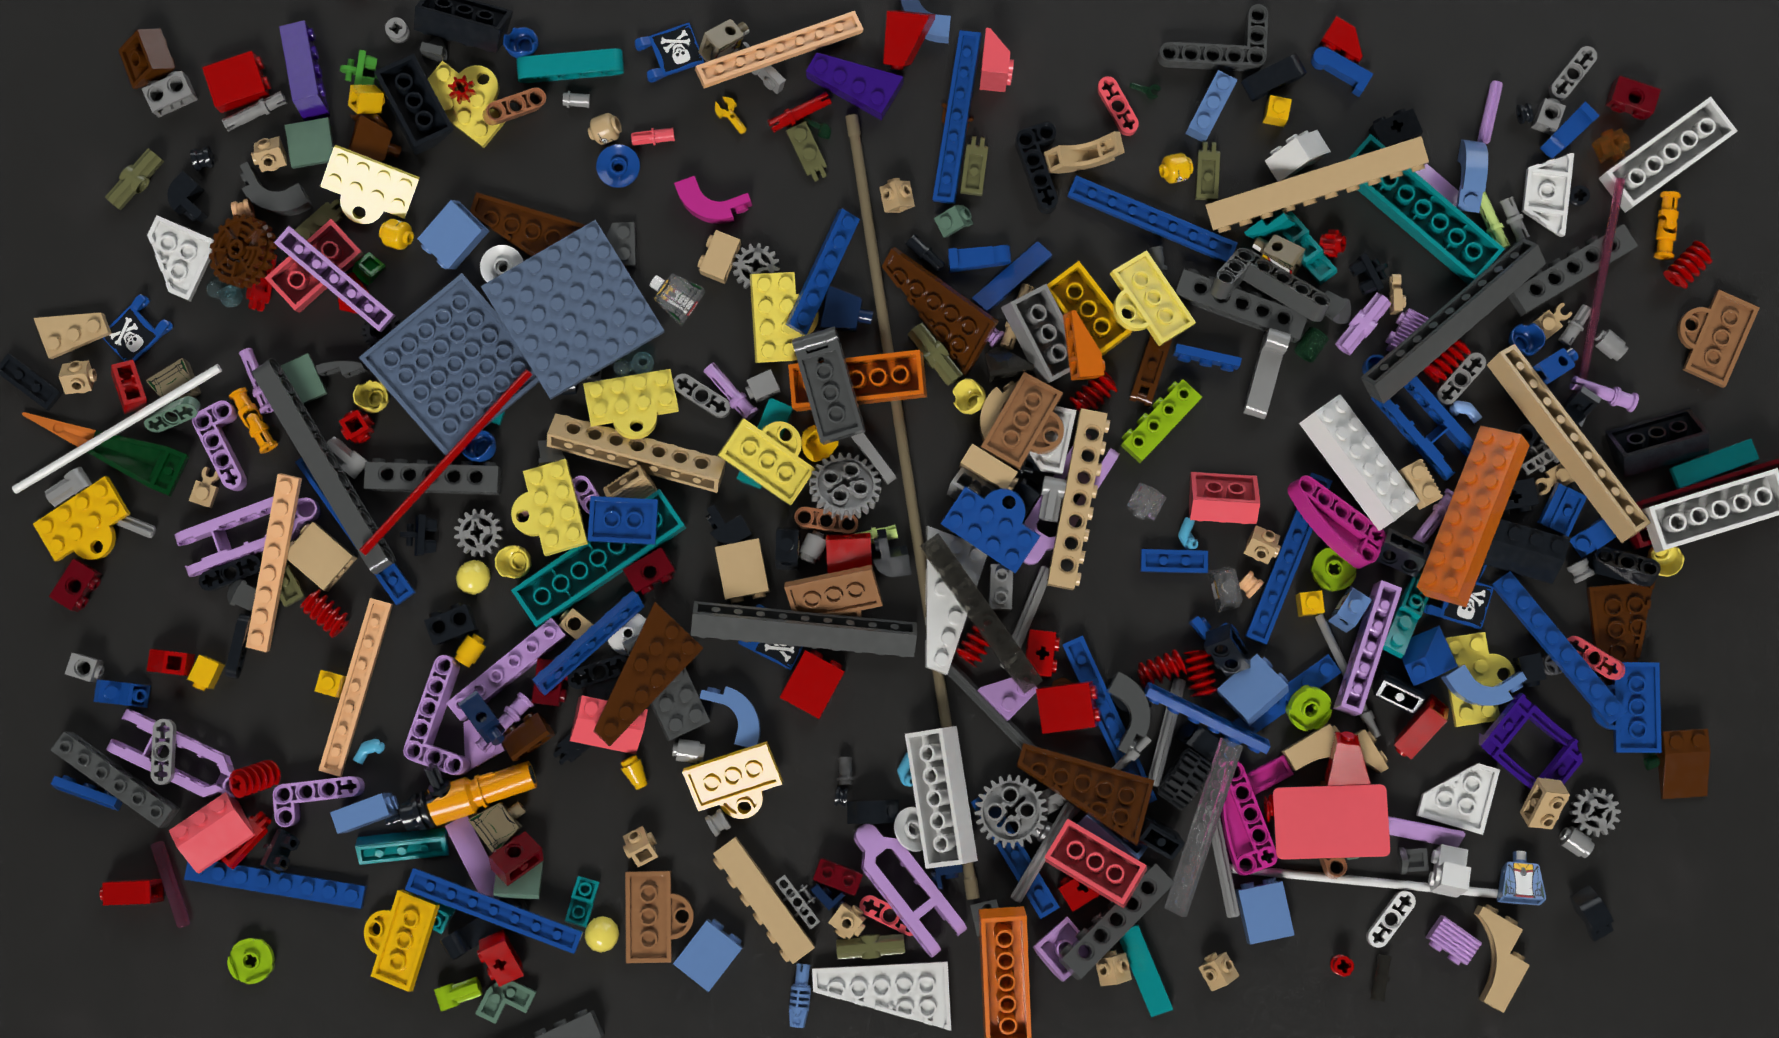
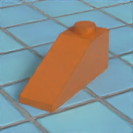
[1063,310,1105,380]

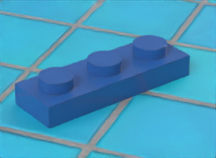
[1173,344,1242,372]
[1140,549,1208,573]
[51,775,122,811]

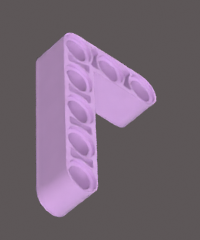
[403,655,471,776]

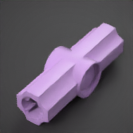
[1335,293,1391,356]

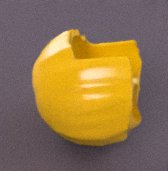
[801,425,839,462]

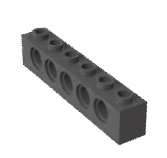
[1508,224,1638,316]
[1175,269,1307,343]
[364,458,502,495]
[51,732,180,828]
[1058,863,1175,980]

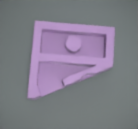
[977,674,1038,721]
[463,713,506,771]

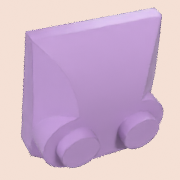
[1033,917,1088,982]

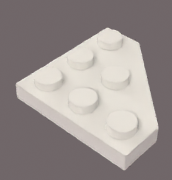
[147,215,214,302]
[1029,406,1077,475]
[1416,763,1500,835]

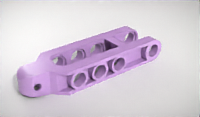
[1024,433,1120,565]
[174,497,321,577]
[106,708,237,798]
[854,824,967,957]

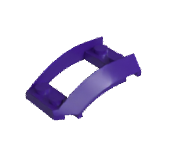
[1479,693,1583,789]

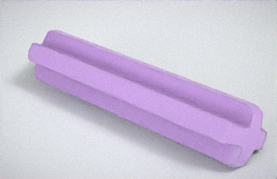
[1477,80,1503,144]

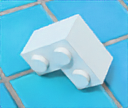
[1265,130,1331,182]
[1428,844,1471,898]

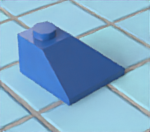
[1402,625,1458,686]

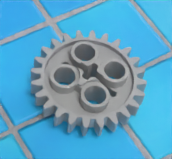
[809,453,881,520]
[975,775,1048,849]

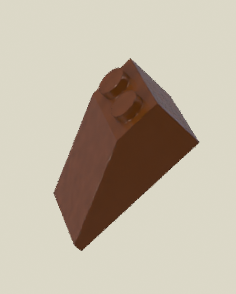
[1657,729,1710,799]

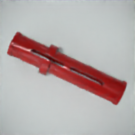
[767,91,832,133]

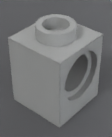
[1531,98,1566,135]
[745,369,781,403]
[65,653,105,683]

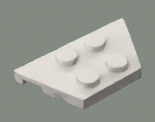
[1522,153,1574,237]

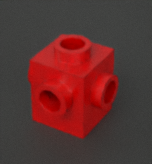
[339,410,375,443]

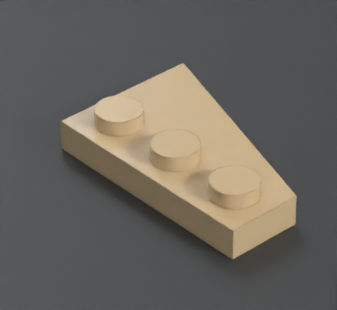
[34,312,112,359]

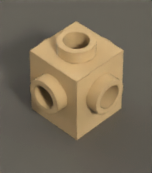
[251,136,287,172]
[879,178,915,213]
[58,360,97,394]
[1243,525,1281,564]
[623,826,658,867]
[828,902,866,939]
[1096,950,1132,986]
[1198,952,1239,991]

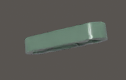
[144,396,200,433]

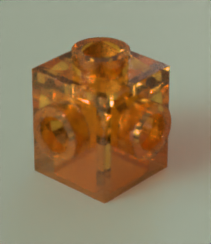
[1591,128,1631,163]

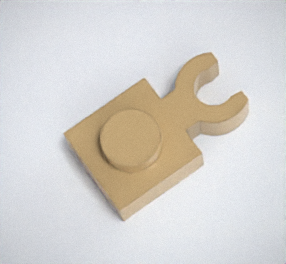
[1389,274,1406,315]
[1531,303,1573,341]
[1535,463,1574,495]
[189,467,220,508]

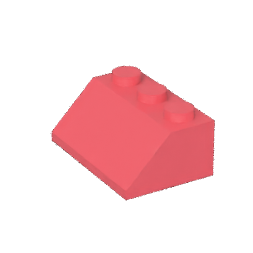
[979,28,1014,92]
[1189,472,1260,524]
[569,695,648,755]
[169,792,255,874]

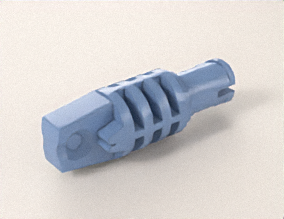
[789,963,811,1028]

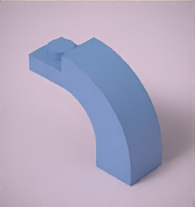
[900,0,951,43]
[1456,139,1488,213]
[1441,664,1527,706]
[700,686,761,747]

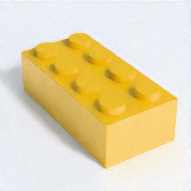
[1047,261,1132,356]

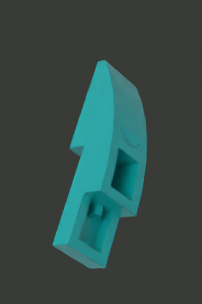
[1383,573,1429,659]

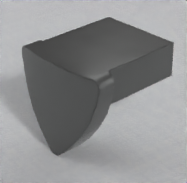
[420,36,448,63]
[1325,290,1351,324]
[538,440,566,466]
[227,580,256,612]
[1397,847,1429,875]

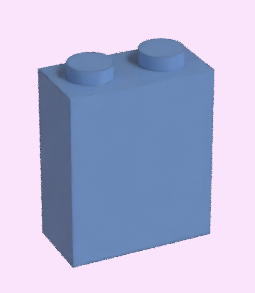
[417,200,489,269]
[1217,654,1289,727]
[330,793,399,834]
[1235,877,1294,945]
[673,919,743,992]

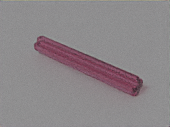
[151,841,190,928]

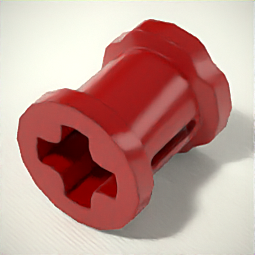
[1330,954,1354,977]

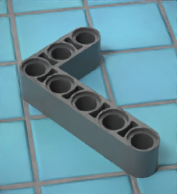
[1157,4,1268,72]
[1210,248,1331,322]

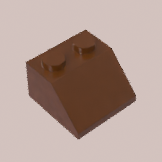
[119,28,175,89]
[502,712,556,761]

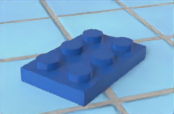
[588,496,659,545]

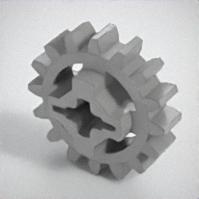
[732,243,780,289]
[454,509,503,557]
[1569,788,1621,837]

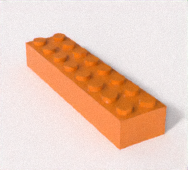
[1417,425,1530,607]

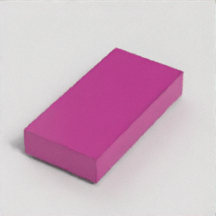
[1246,755,1294,795]

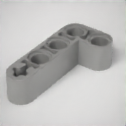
[1243,328,1291,419]

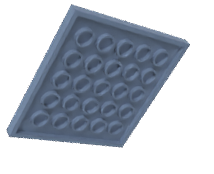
[481,220,664,400]
[359,273,539,456]

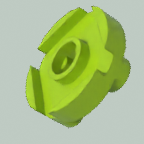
[1310,547,1356,592]
[1285,685,1332,731]
[227,938,275,984]

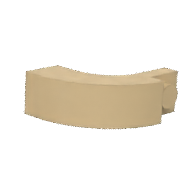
[1044,131,1125,173]
[979,381,1018,457]

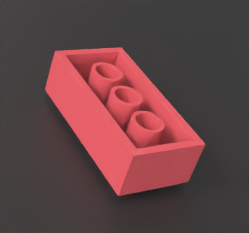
[265,219,365,313]
[1044,819,1147,908]

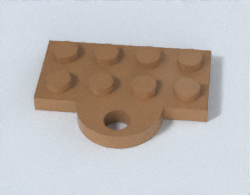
[1677,290,1760,388]
[981,372,1064,470]
[784,565,883,617]
[625,871,694,963]

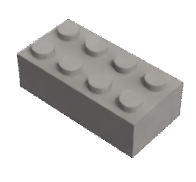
[1001,284,1070,384]

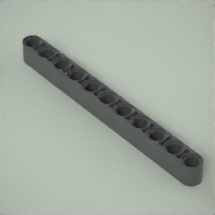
[252,358,396,575]

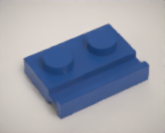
[1537,483,1587,537]

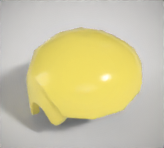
[952,378,986,414]
[353,380,390,413]
[495,545,531,579]
[1647,546,1685,577]
[456,560,491,595]
[585,916,619,953]

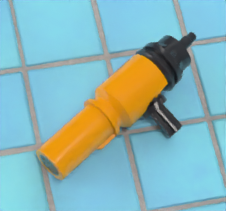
[385,761,537,831]

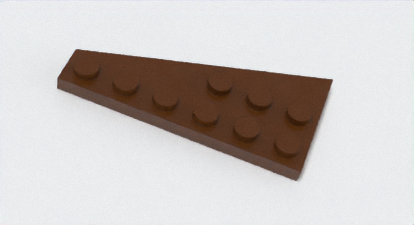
[470,192,585,257]
[882,247,999,376]
[1587,581,1656,686]
[593,602,703,747]
[1017,743,1155,846]

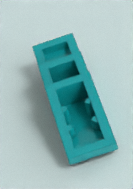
[1267,210,1337,285]
[1669,439,1760,489]

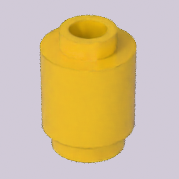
[455,633,486,668]

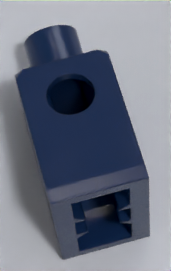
[820,286,874,332]
[458,690,505,746]

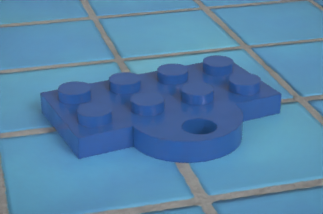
[941,486,1041,574]
[1590,662,1662,753]

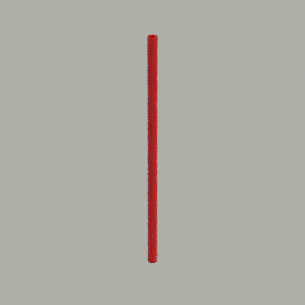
[359,369,532,556]

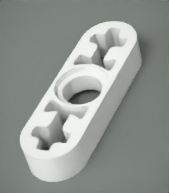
[1366,890,1416,948]

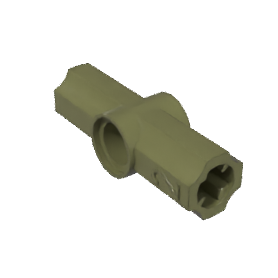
[105,148,164,210]
[907,323,963,386]
[836,934,905,959]

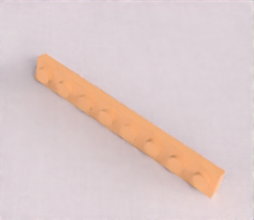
[695,11,864,88]
[246,473,302,652]
[318,598,393,777]

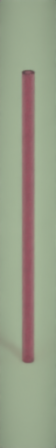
[1575,178,1625,394]

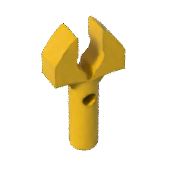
[715,96,747,134]

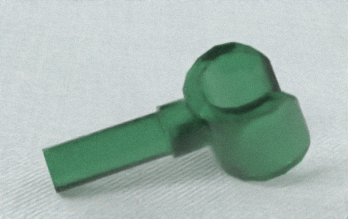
[1129,82,1161,100]
[803,117,831,139]
[1643,753,1660,770]

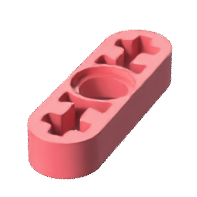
[1097,76,1139,136]
[1567,636,1625,680]
[859,895,913,936]

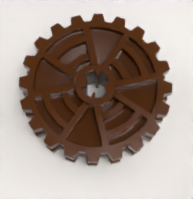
[209,214,277,289]

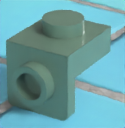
[934,205,973,238]

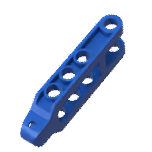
[1362,355,1474,481]

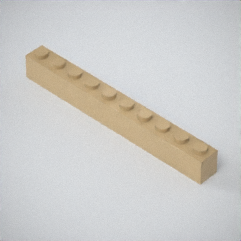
[1206,136,1429,233]
[1487,344,1651,543]

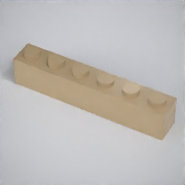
[713,837,815,964]

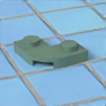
[475,981,537,1024]

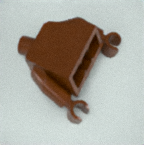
[348,114,402,163]

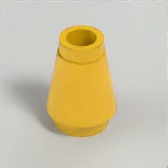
[620,755,648,790]

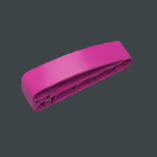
[1287,475,1386,569]
[1220,761,1278,876]

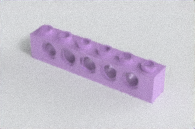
[274,226,396,332]
[1333,580,1402,716]
[446,618,569,721]

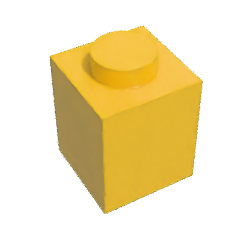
[348,85,385,114]
[1262,95,1292,127]
[1295,590,1325,617]
[187,655,225,691]
[314,670,346,698]

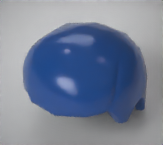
[503,27,539,59]
[1508,323,1546,357]
[462,430,496,463]

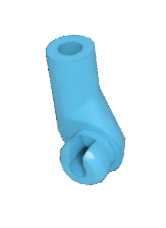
[1178,517,1198,550]
[353,739,385,765]
[897,752,913,787]

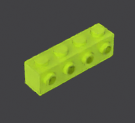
[1121,379,1202,463]

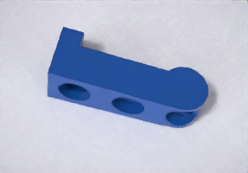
[1311,47,1373,97]
[1540,101,1600,160]
[948,245,1012,273]

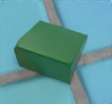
[352,252,386,285]

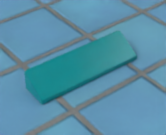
[737,398,793,489]
[355,828,449,865]
[1119,924,1173,1017]

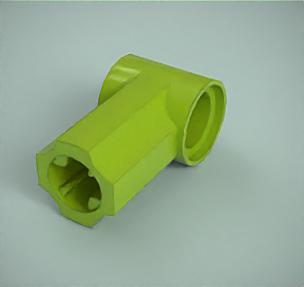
[434,976,483,1011]

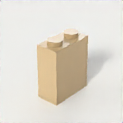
[959,444,1019,490]
[287,522,357,592]
[715,538,770,604]

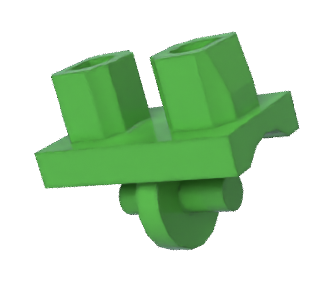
[340,50,377,85]

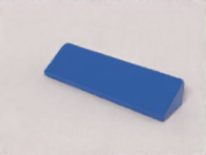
[972,241,1053,313]

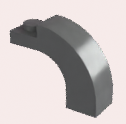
[239,162,313,216]
[1106,672,1150,753]

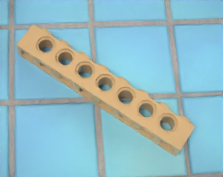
[1046,408,1110,590]
[547,413,726,493]

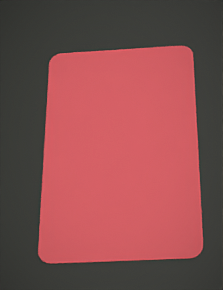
[1273,784,1390,859]

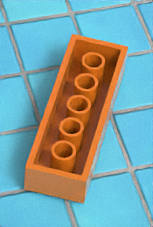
[788,350,927,412]
[978,906,1032,1038]

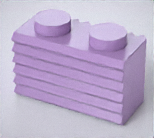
[1386,308,1429,352]
[1426,915,1482,966]

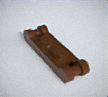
[1129,334,1173,407]

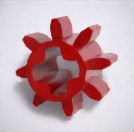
[448,75,476,104]
[1319,229,1346,257]

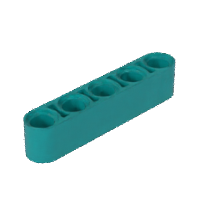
[516,48,624,83]

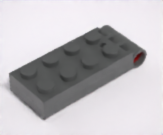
[792,326,866,445]
[622,635,710,742]

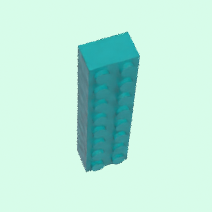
[1349,134,1505,285]
[511,489,687,628]

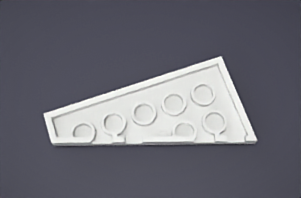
[925,526,987,675]
[812,961,951,1031]

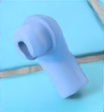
[1449,401,1482,424]

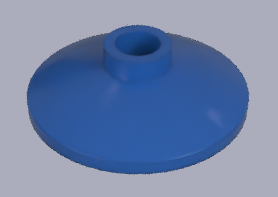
[596,144,640,188]

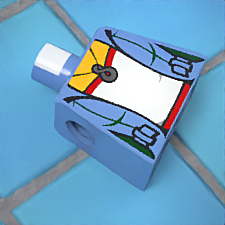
[1327,586,1372,633]
[1497,851,1546,906]

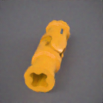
[1654,191,1681,260]
[228,387,278,454]

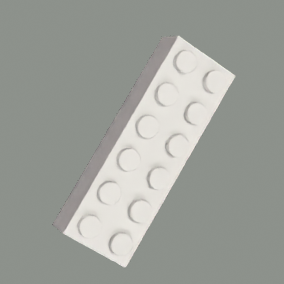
[1599,97,1737,213]
[1299,394,1420,531]
[1642,468,1779,553]
[905,726,978,869]

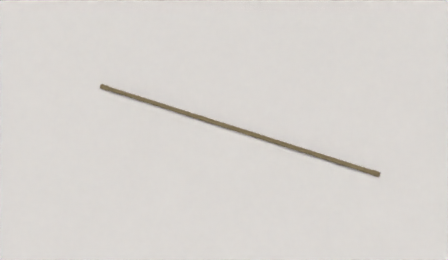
[845,114,980,900]

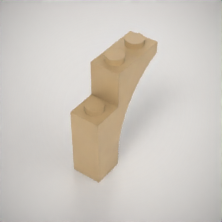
[1281,724,1388,773]
[1474,904,1530,1013]

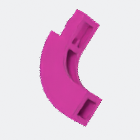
[674,176,752,224]

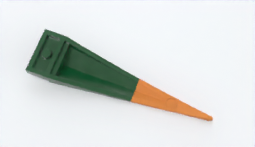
[22,412,190,497]

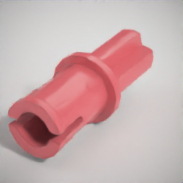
[631,127,675,146]

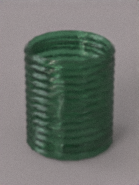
[1294,327,1329,363]

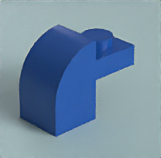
[1570,517,1616,558]

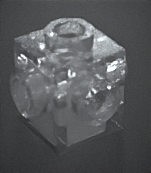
[1127,483,1167,521]

